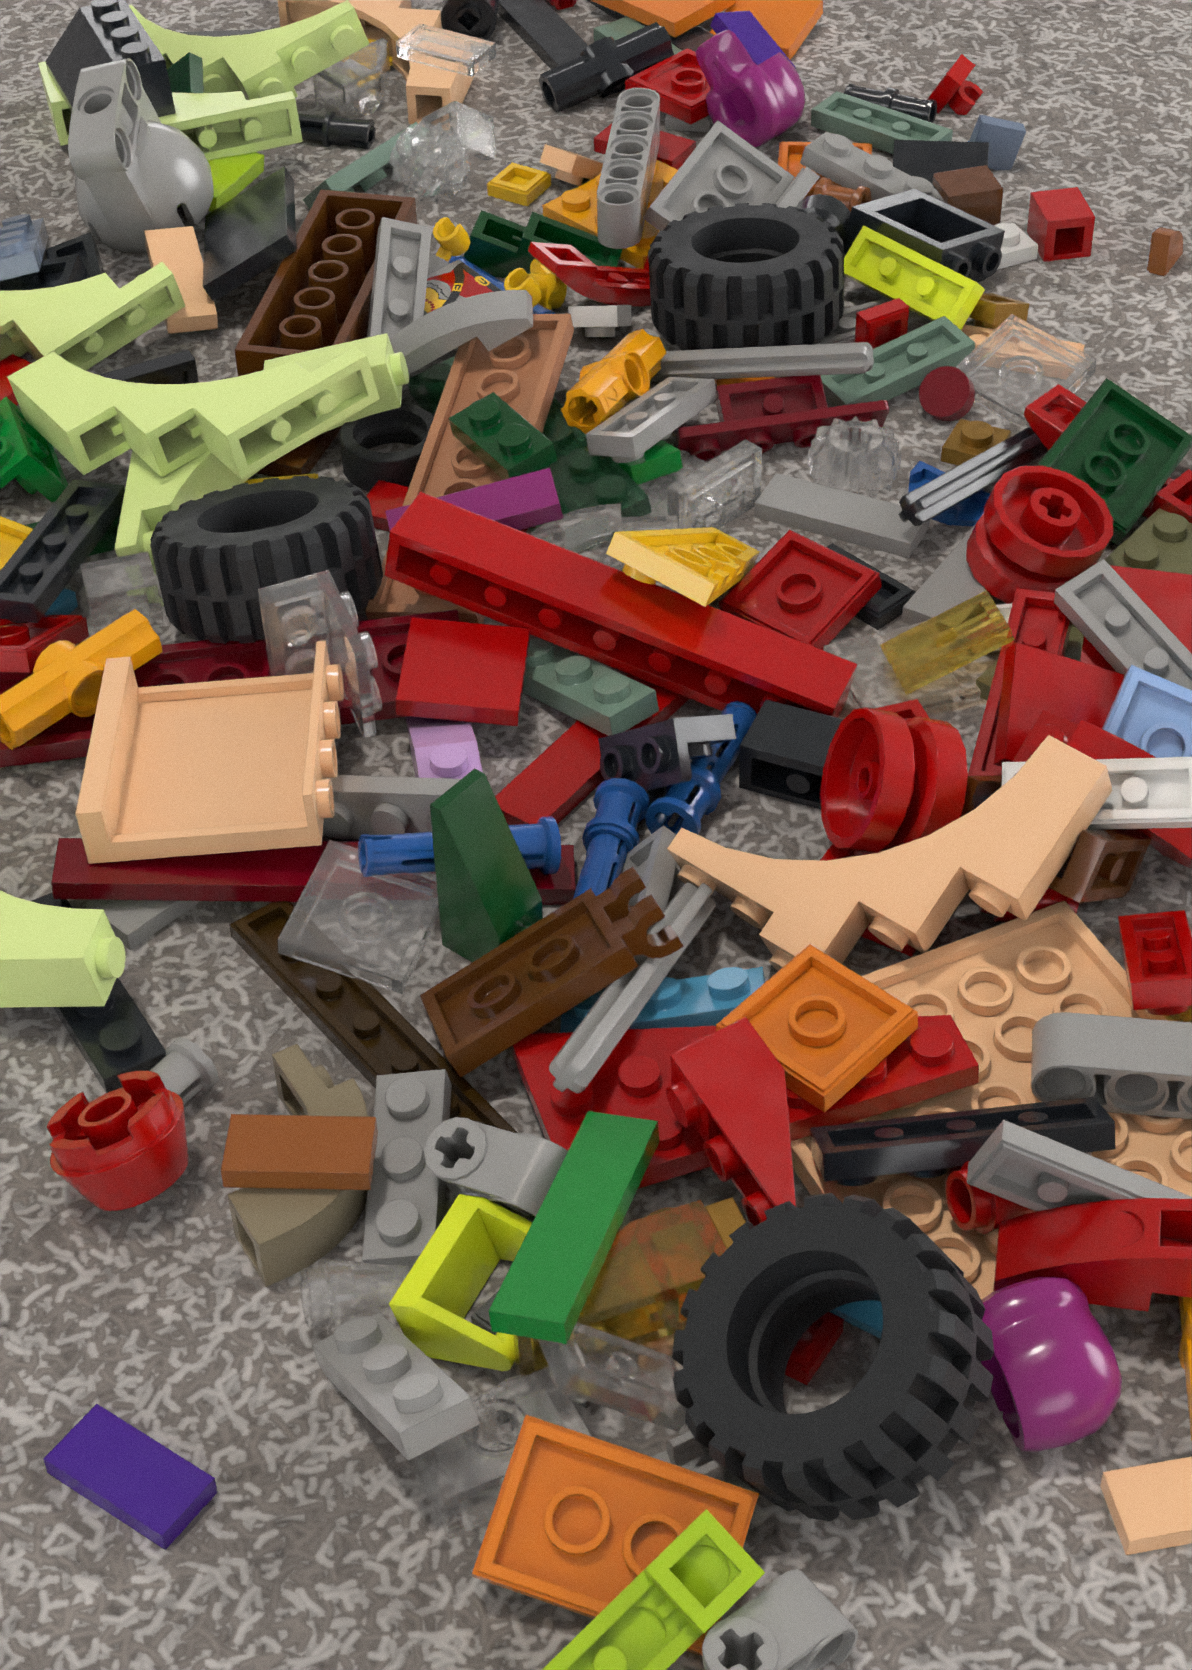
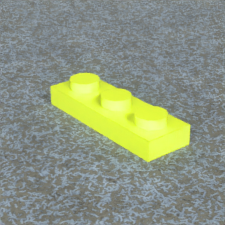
[844,225,985,330]

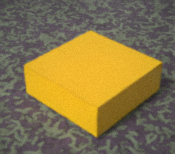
[487,162,551,206]

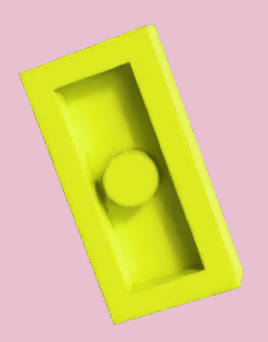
[389,1194,533,1371]

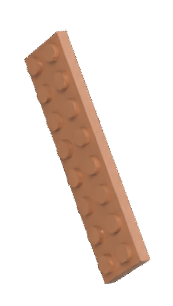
[365,314,574,624]

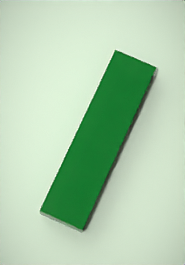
[489,1111,660,1344]

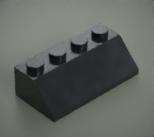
[45,0,176,117]

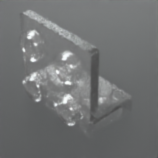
[608,439,762,530]
[258,570,382,739]

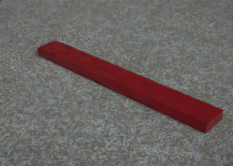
[51,838,575,905]

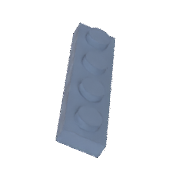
[0,214,49,281]

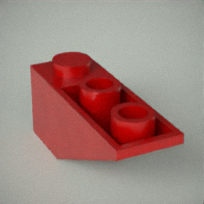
[666,1017,796,1226]

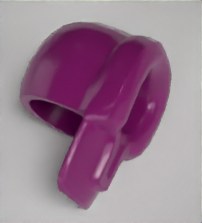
[696,30,806,147]
[981,1277,1122,1452]

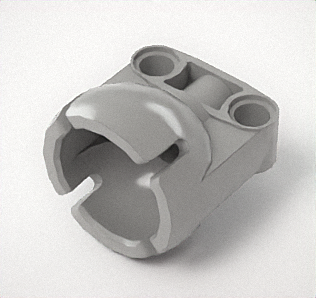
[68,58,214,253]

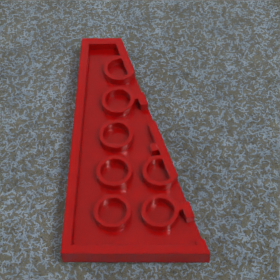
[511,1015,979,1189]

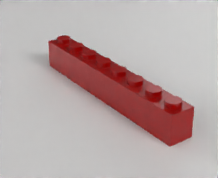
[384,492,858,718]

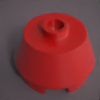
[47,1071,189,1211]

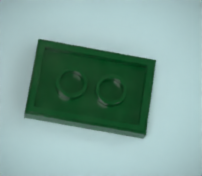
[1037,378,1192,546]

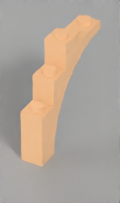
[278,0,475,127]
[667,735,1113,971]

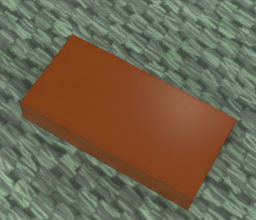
[221,1114,378,1190]

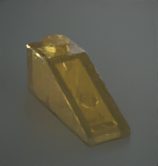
[513,1199,727,1384]

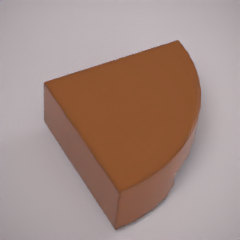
[1147,227,1183,277]

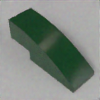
[463,210,623,278]

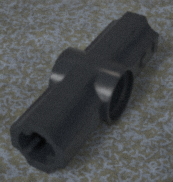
[539,22,674,112]

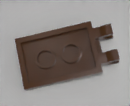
[420,866,684,1078]

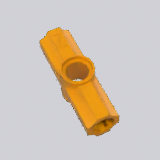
[561,329,667,435]
[0,609,163,750]

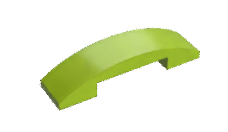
[542,1509,765,1670]

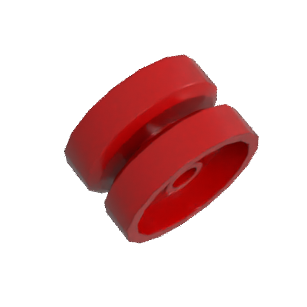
[966,465,1113,604]
[820,707,968,853]

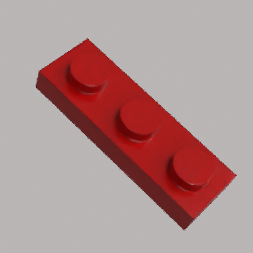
[1118,910,1192,1016]

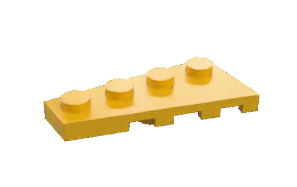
[606,527,760,607]

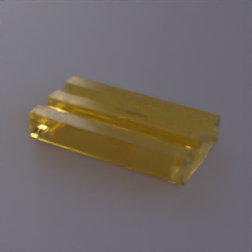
[880,590,1015,695]

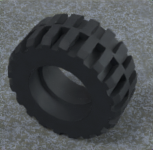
[648,203,844,350]
[150,476,383,644]
[672,1193,994,1521]

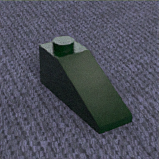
[430,768,543,962]

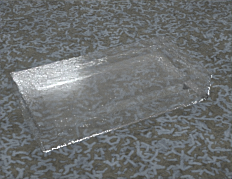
[396,23,496,77]

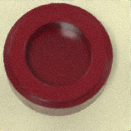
[919,366,975,421]

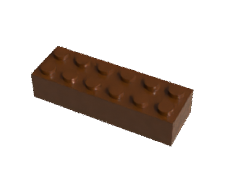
[234,189,417,376]

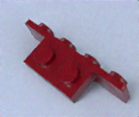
[674,375,890,462]

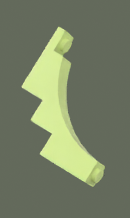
[38,62,303,160]
[0,262,185,371]
[114,333,409,589]
[7,346,380,480]
[0,891,126,1008]

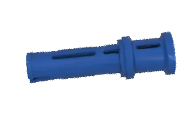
[645,701,757,835]
[573,778,650,899]
[358,816,561,877]

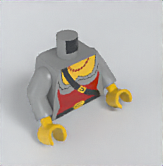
[424,217,541,362]

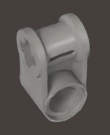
[424,1117,568,1222]
[702,1569,859,1670]

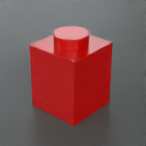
[1027,187,1095,262]

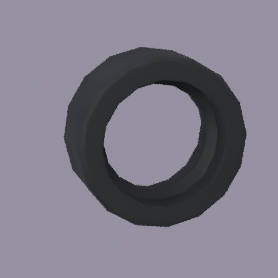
[340,403,434,492]

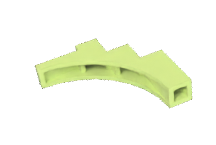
[129,0,369,100]

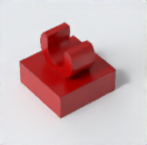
[927,54,983,115]

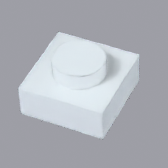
[994,223,1038,270]
[568,305,631,337]

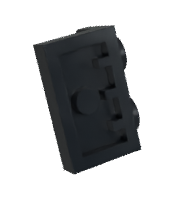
[598,714,736,792]

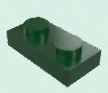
[448,392,558,480]

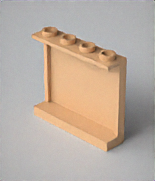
[75,640,344,864]

